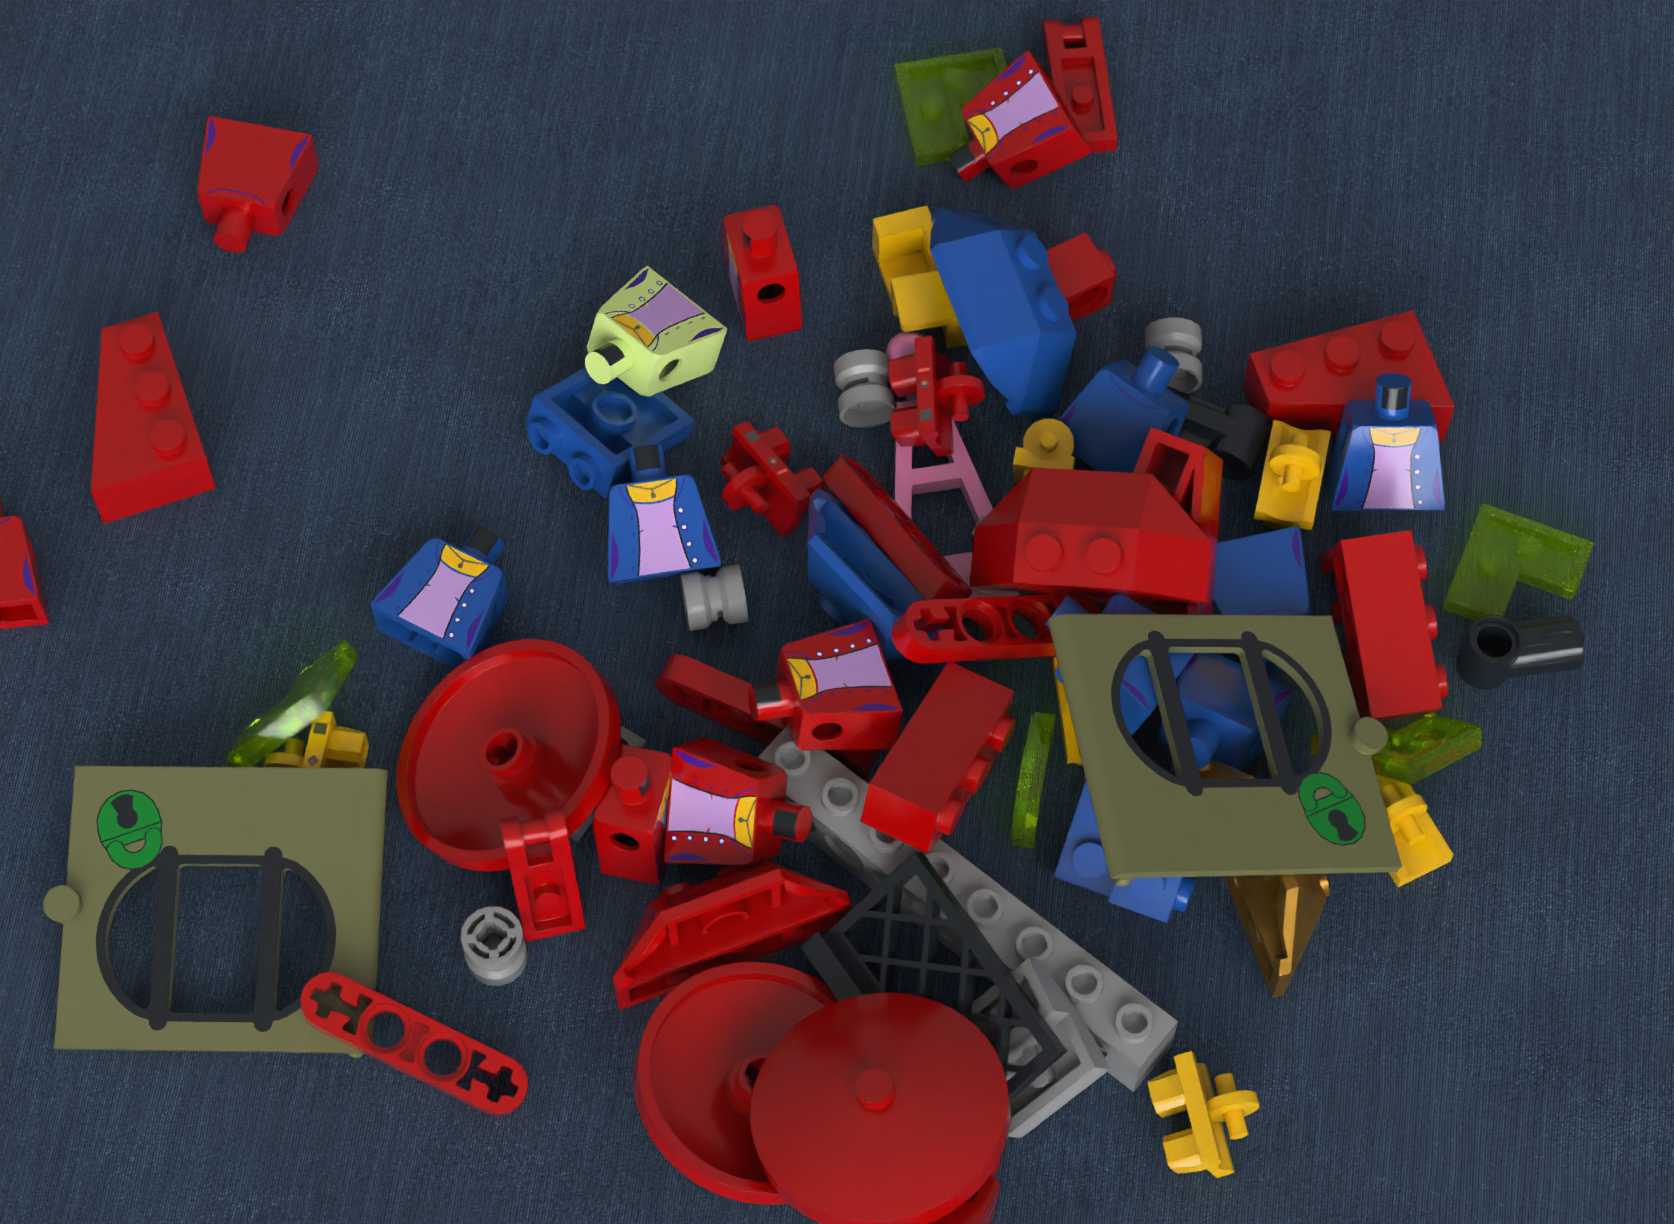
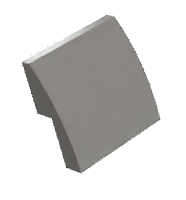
[971,958,1110,1138]

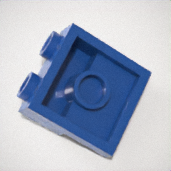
[525,367,695,499]
[1053,781,1197,923]

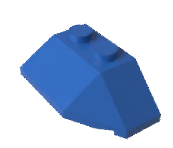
[930,208,1077,417]
[808,488,990,668]

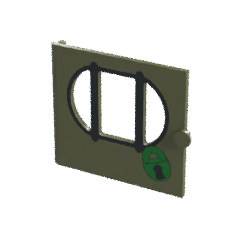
[1048,614,1402,887]
[43,766,388,1058]

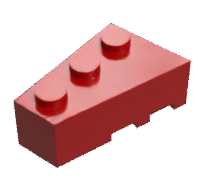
[1242,310,1455,441]
[91,312,216,524]
[1085,427,1223,615]
[1318,530,1448,722]
[860,662,1016,854]

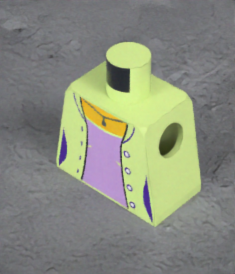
[585,266,727,397]

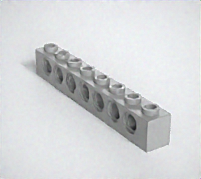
[758,725,1178,1092]

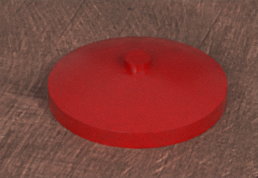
[396,639,621,872]
[633,962,838,1205]
[750,993,1011,1224]

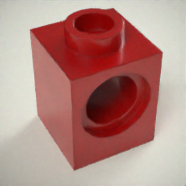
[1046,232,1117,323]

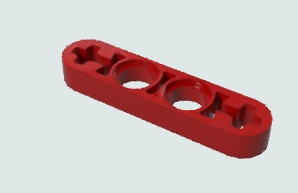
[822,454,973,600]
[891,594,1100,664]
[655,654,879,780]
[300,972,528,1116]

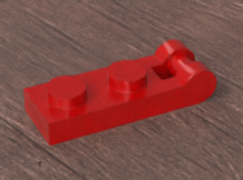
[1042,16,1118,153]
[500,806,586,942]

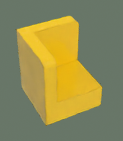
[872,205,938,301]
[891,270,968,348]

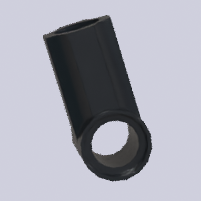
[1167,386,1273,481]
[1456,615,1584,690]

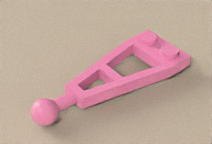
[886,331,1020,598]

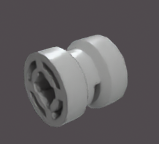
[1145,317,1202,394]
[834,349,897,428]
[680,564,748,631]
[460,906,527,986]

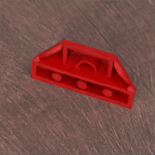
[969,468,1214,604]
[612,859,851,1011]

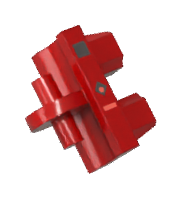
[888,336,985,457]
[720,421,825,537]

